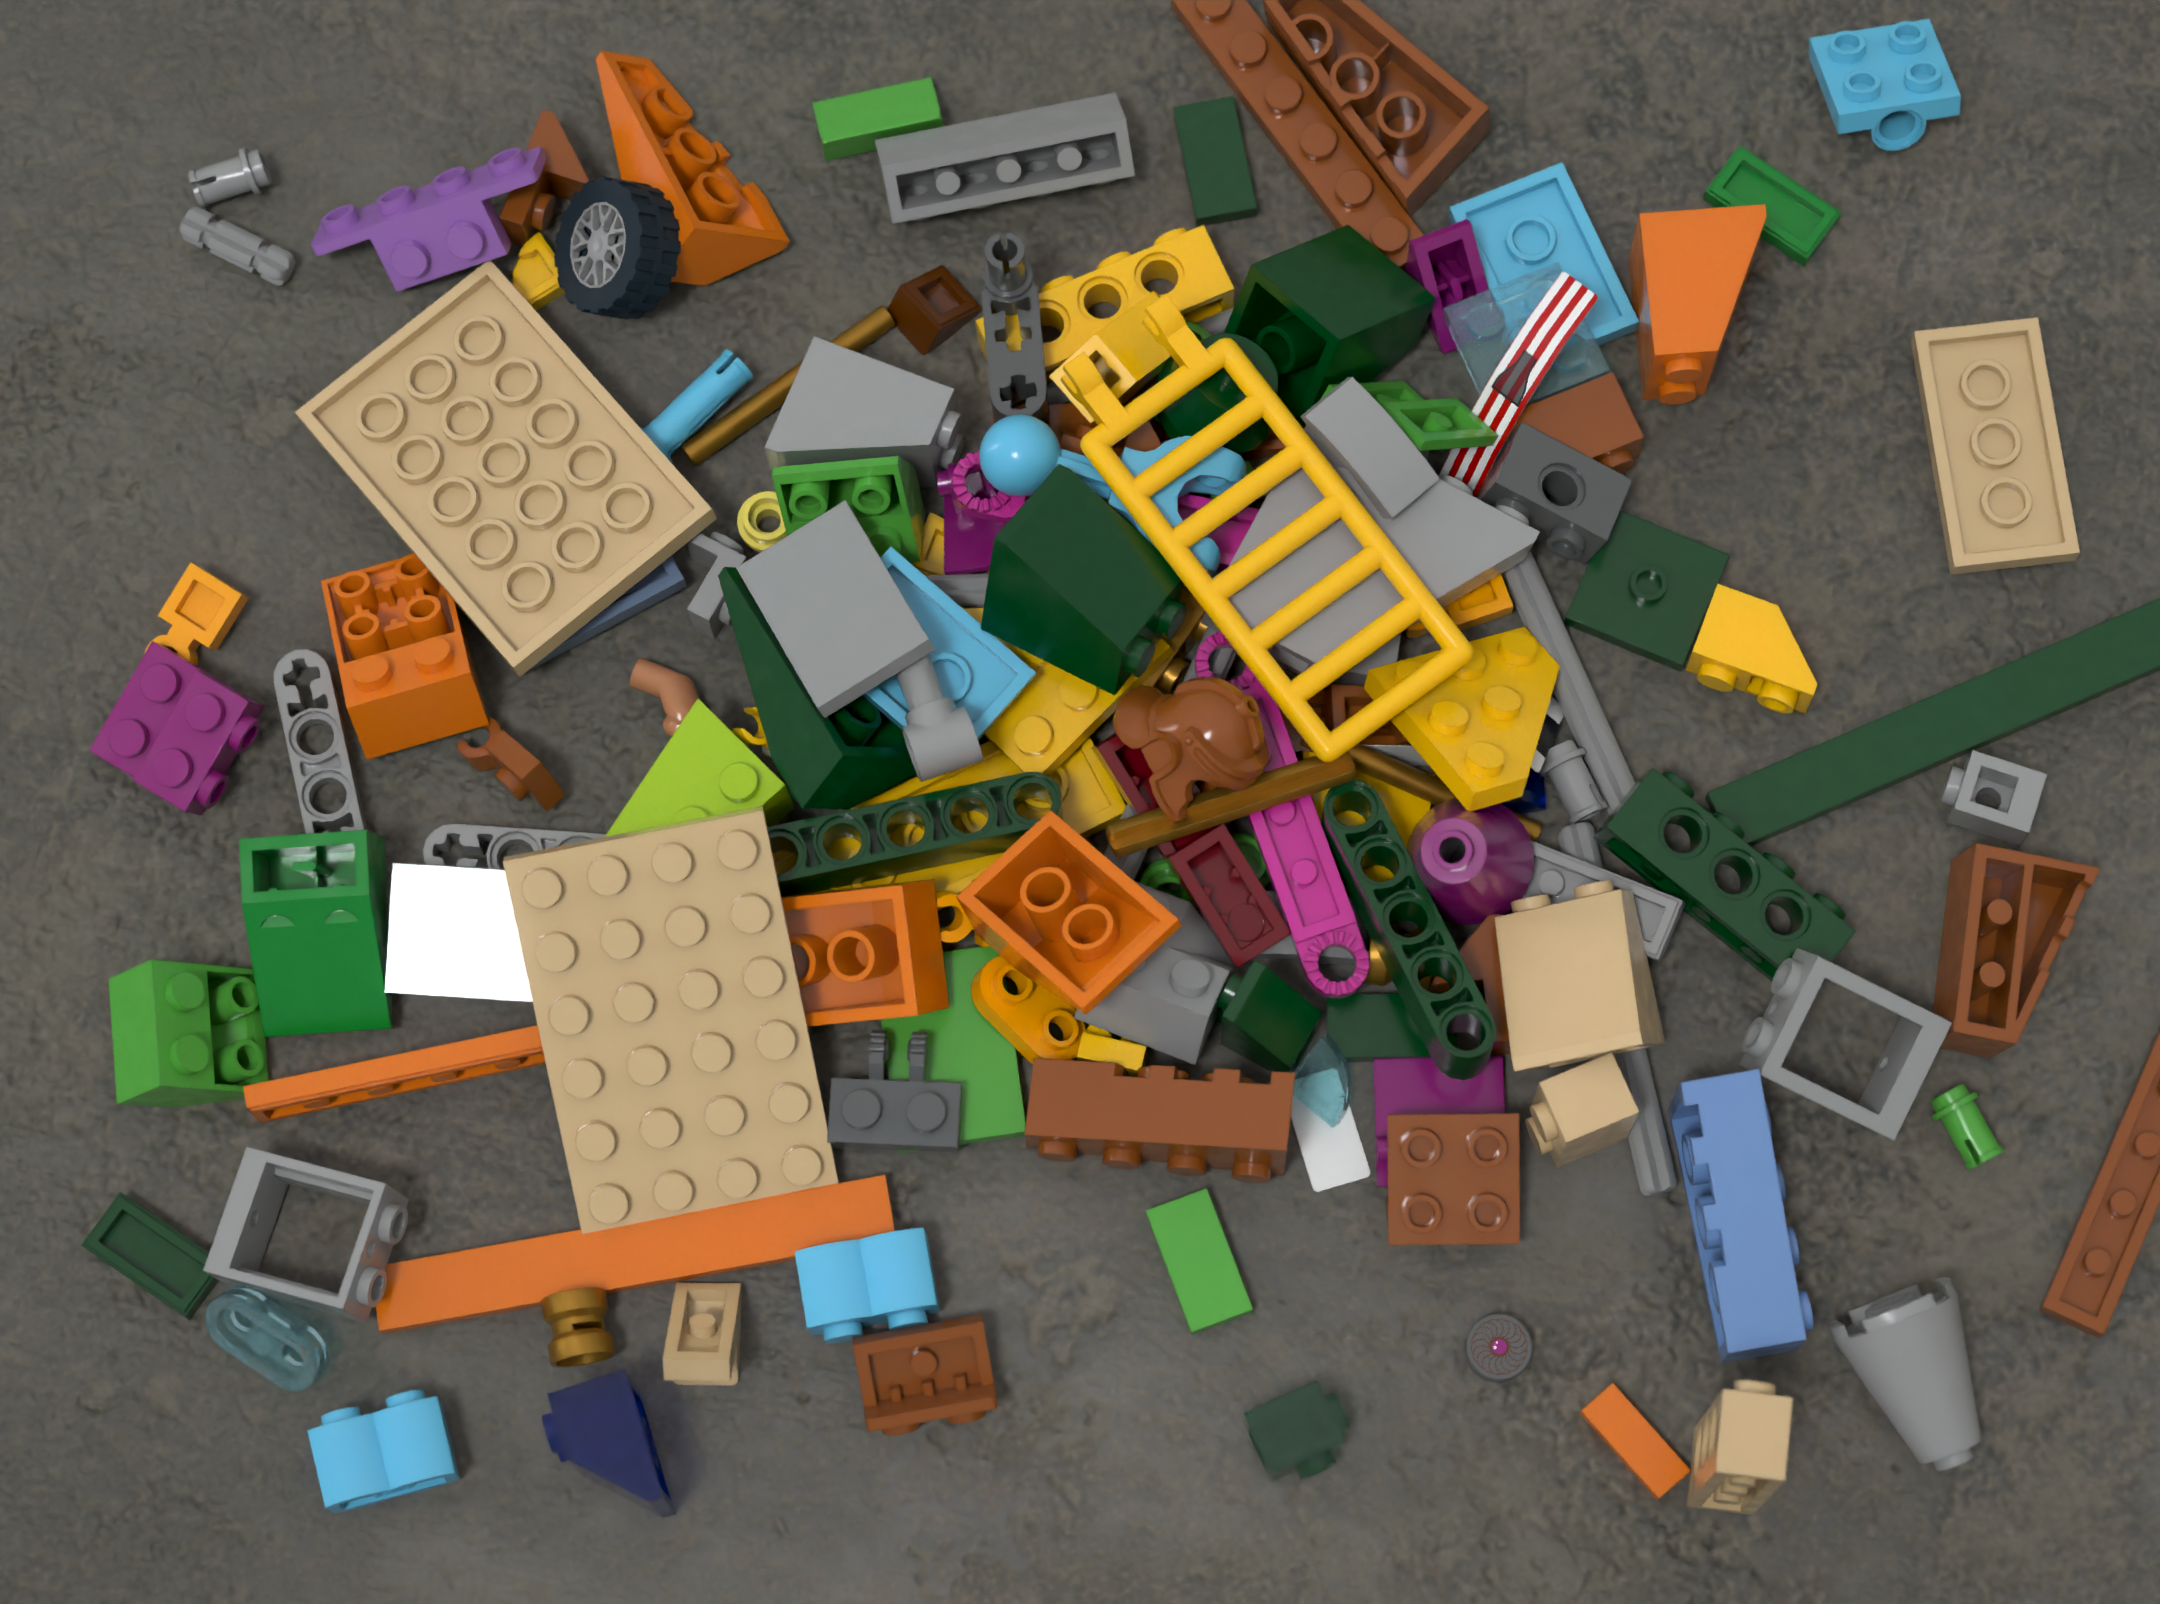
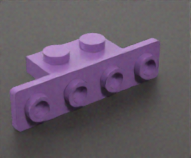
[311,147,547,292]

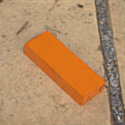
[1579,1383,1691,1501]

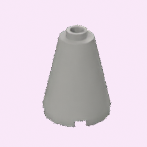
[1828,1277,1981,1471]

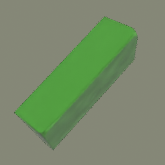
[812,77,943,161]

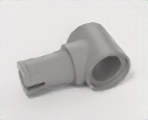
[896,654,983,782]

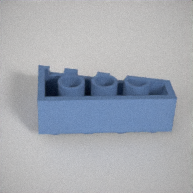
[1668,1069,1813,1363]

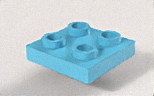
[1809,19,1961,151]

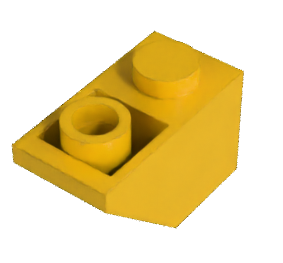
[1049,291,1172,424]
[1686,584,1818,714]

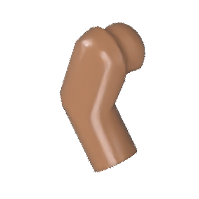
[629,657,701,737]

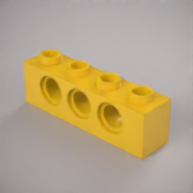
[975,225,1234,403]

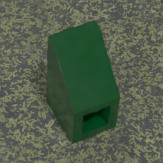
[1216,960,1322,1073]

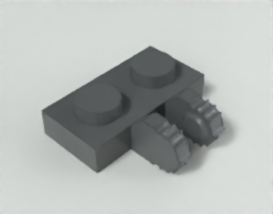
[827,1030,962,1152]

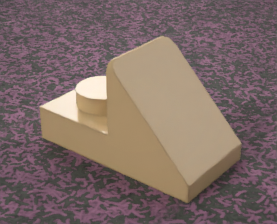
[663,1282,742,1386]

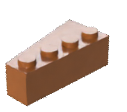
[1263,0,1490,217]
[1025,1058,1295,1183]

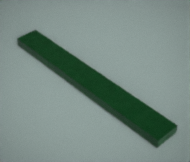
[1705,598,2160,847]

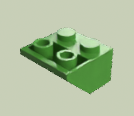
[772,456,925,563]
[109,959,269,1108]

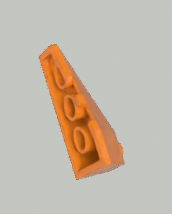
[596,50,790,286]

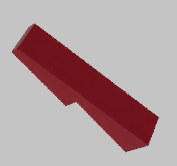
[1091,733,1291,968]

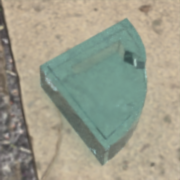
[1293,1034,1352,1128]

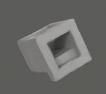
[1940,750,2047,849]

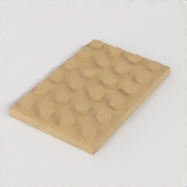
[295,260,717,677]
[503,806,839,1234]

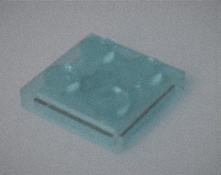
[1443,262,1610,407]

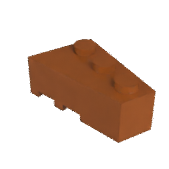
[1933,843,2100,1058]

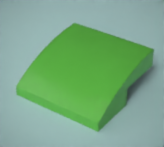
[1320,381,1499,451]

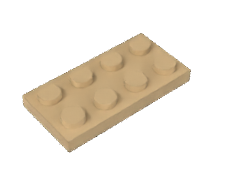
[1910,317,2080,575]

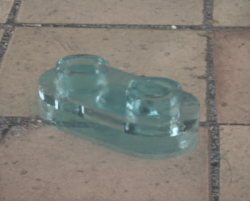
[205,1285,329,1391]

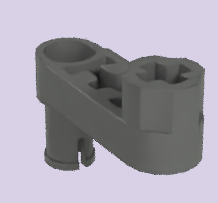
[981,232,1050,425]

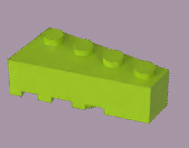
[605,698,794,837]

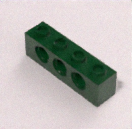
[1593,768,1856,982]

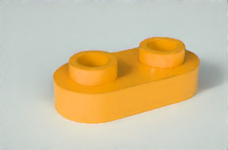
[971,956,1086,1064]

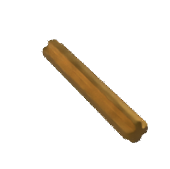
[1106,751,1356,857]

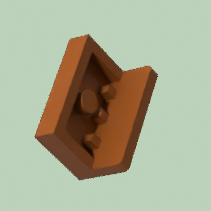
[852,1314,998,1436]

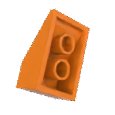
[956,810,1182,1015]
[782,879,949,1026]

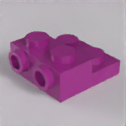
[89,641,264,815]

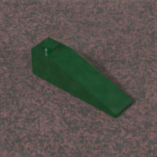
[718,567,916,809]

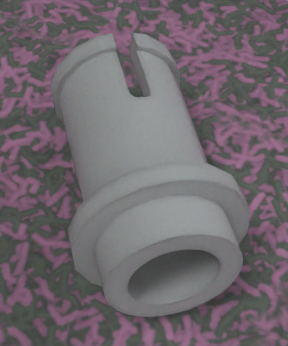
[188,147,272,208]
[1540,739,1609,824]

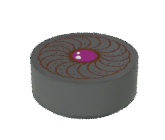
[1465,1314,1532,1383]

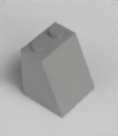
[764,336,965,489]

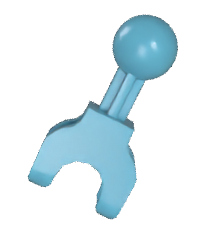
[979,414,1246,578]

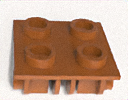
[1386,1113,1520,1245]

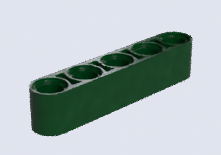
[768,772,1063,897]
[1321,780,1496,1080]

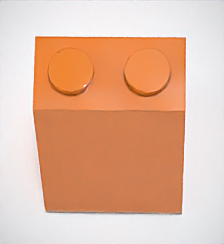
[1628,204,1767,405]

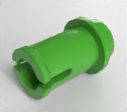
[1930,1083,2005,1171]

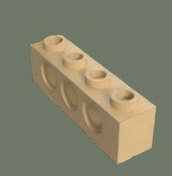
[1686,1381,1793,1515]

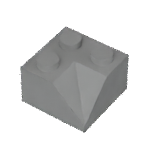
[1074,881,1239,1065]

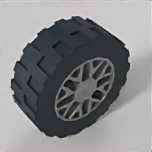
[554,177,681,320]

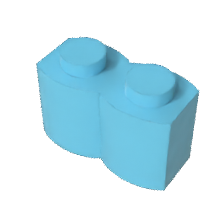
[794,1227,940,1344]
[308,1390,460,1514]

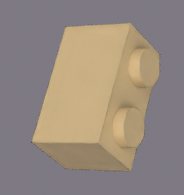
[1525,1052,1639,1168]

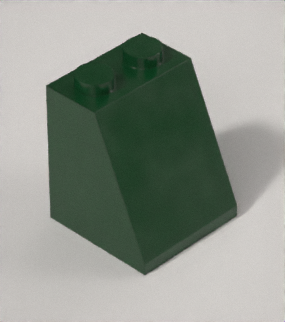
[1224,225,1436,429]
[981,464,1186,696]

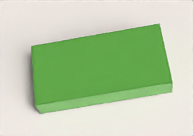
[1146,1188,1253,1336]

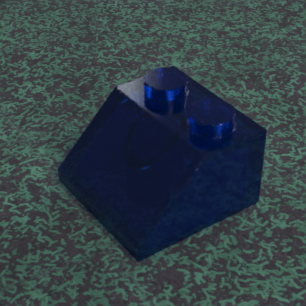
[542,1369,676,1518]

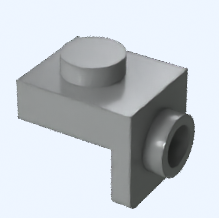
[687,532,747,640]

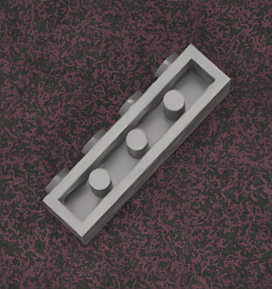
[875,92,1135,224]

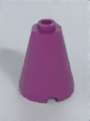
[1406,798,1534,925]

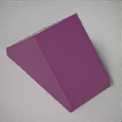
[1405,219,1500,354]

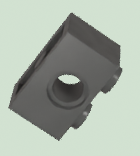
[1478,422,1632,565]

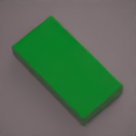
[1703,145,1842,267]

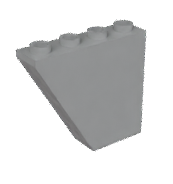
[1201,425,1540,675]

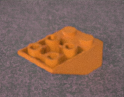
[321,553,489,760]

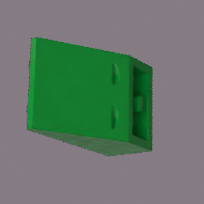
[239,830,393,1038]

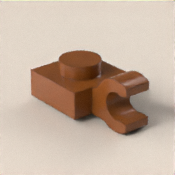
[456,717,565,812]

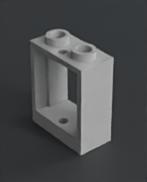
[1739,948,1952,1140]
[203,1147,409,1323]

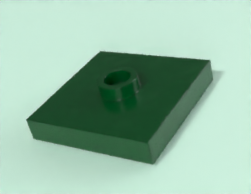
[1564,510,1730,672]

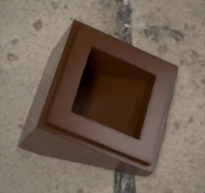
[887,265,982,355]

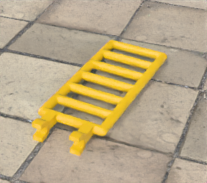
[1061,293,1474,762]

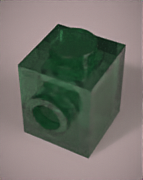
[1243,1380,1350,1482]

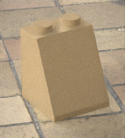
[1495,880,1666,1072]

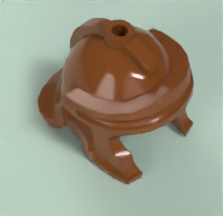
[1113,677,1269,823]

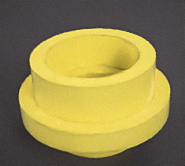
[737,491,787,552]

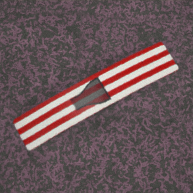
[1438,272,1598,498]

